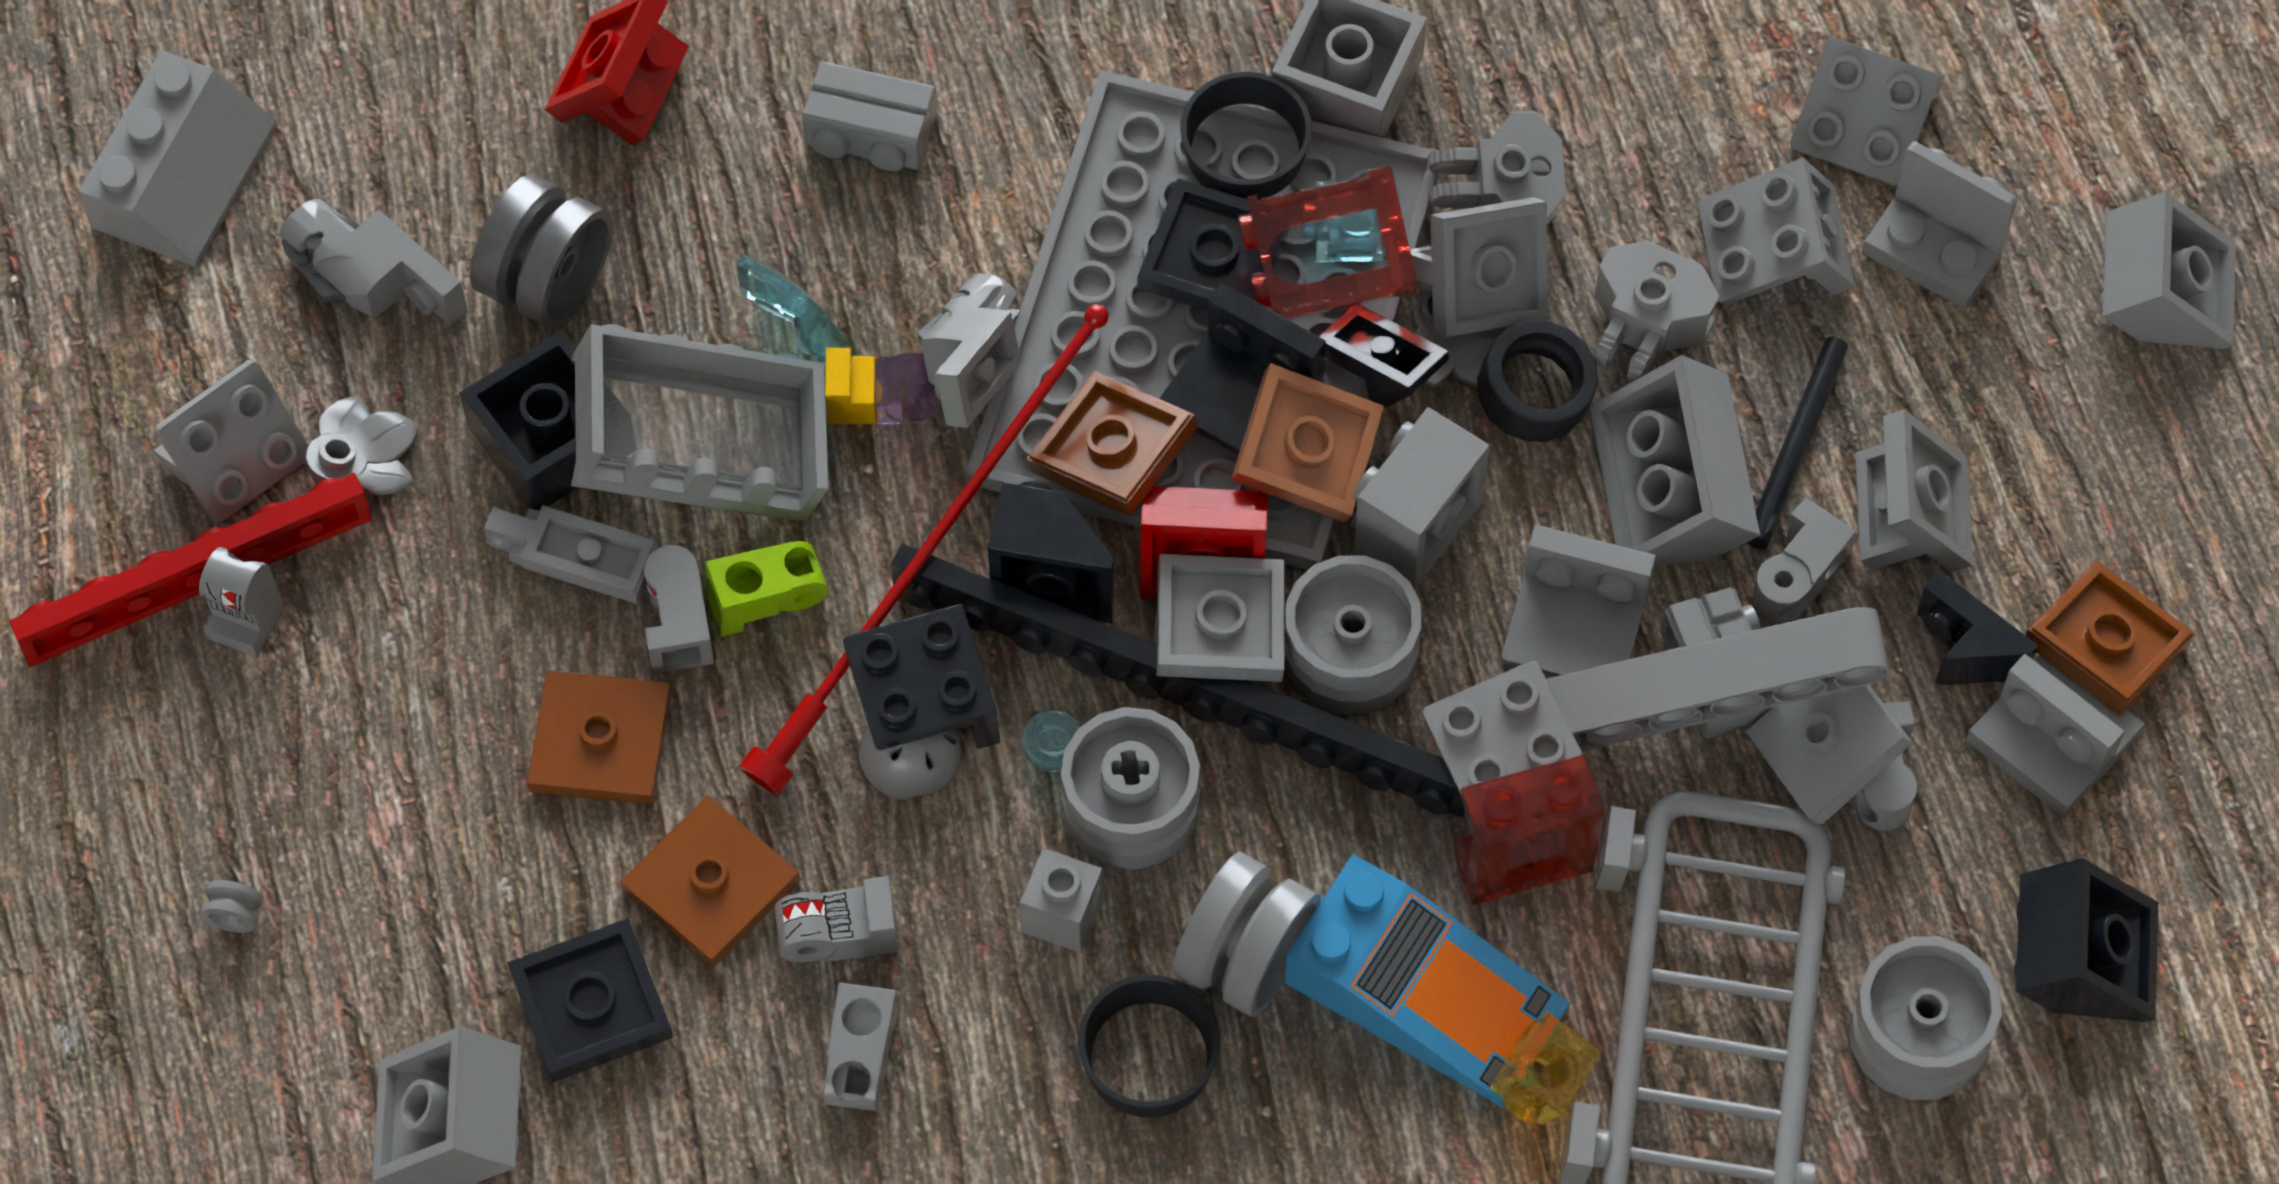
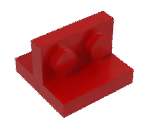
[544,0,689,145]
[1140,486,1268,600]

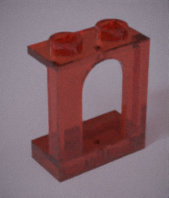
[1238,166,1418,320]
[1453,754,1605,905]

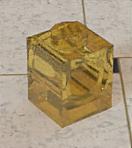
[1489,1014,1602,1125]

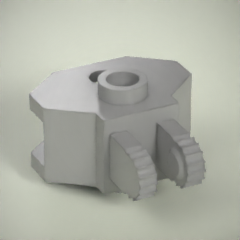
[1427,111,1566,227]
[1594,241,1720,381]

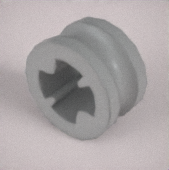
[199,880,263,933]

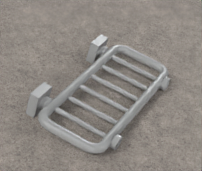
[1559,791,1845,1184]

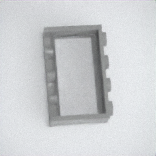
[571,324,829,522]

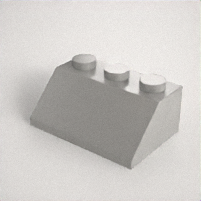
[78,50,278,268]
[1589,355,1760,567]

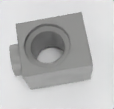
[1020,848,1103,953]

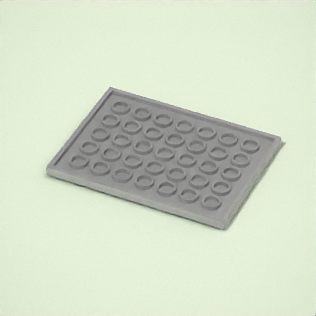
[965,70,1440,570]

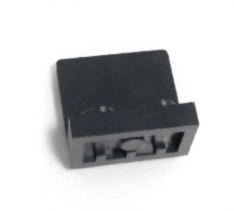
[1159,283,1326,455]
[843,603,1001,750]

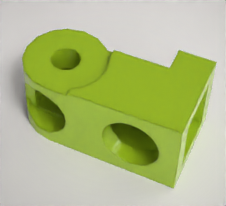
[703,541,829,638]

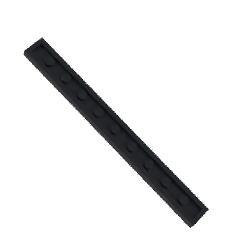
[891,543,1465,818]

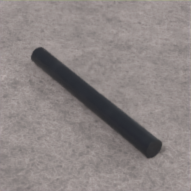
[1747,337,1848,549]

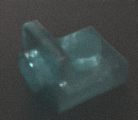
[1303,181,1389,262]

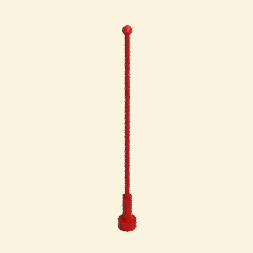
[738,304,1109,796]

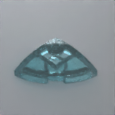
[736,255,853,362]

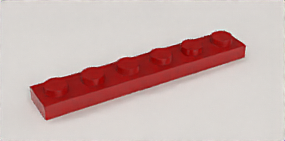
[9,473,372,668]

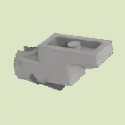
[280,199,468,326]
[917,273,1021,428]

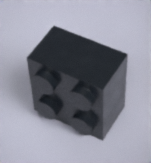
[459,330,636,511]

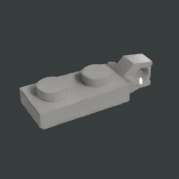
[484,505,659,604]

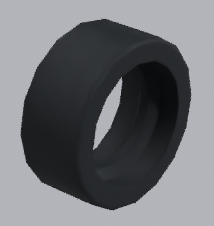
[1477,320,1599,442]

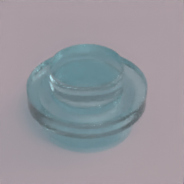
[1022,710,1081,772]

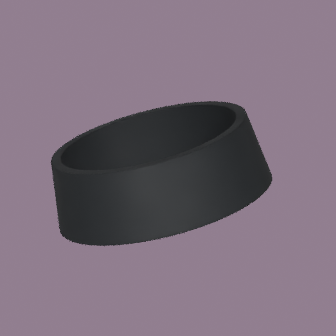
[1180,72,1312,201]
[1078,975,1220,1117]

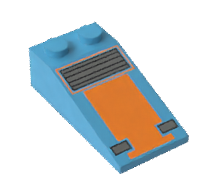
[1285,854,1570,1109]

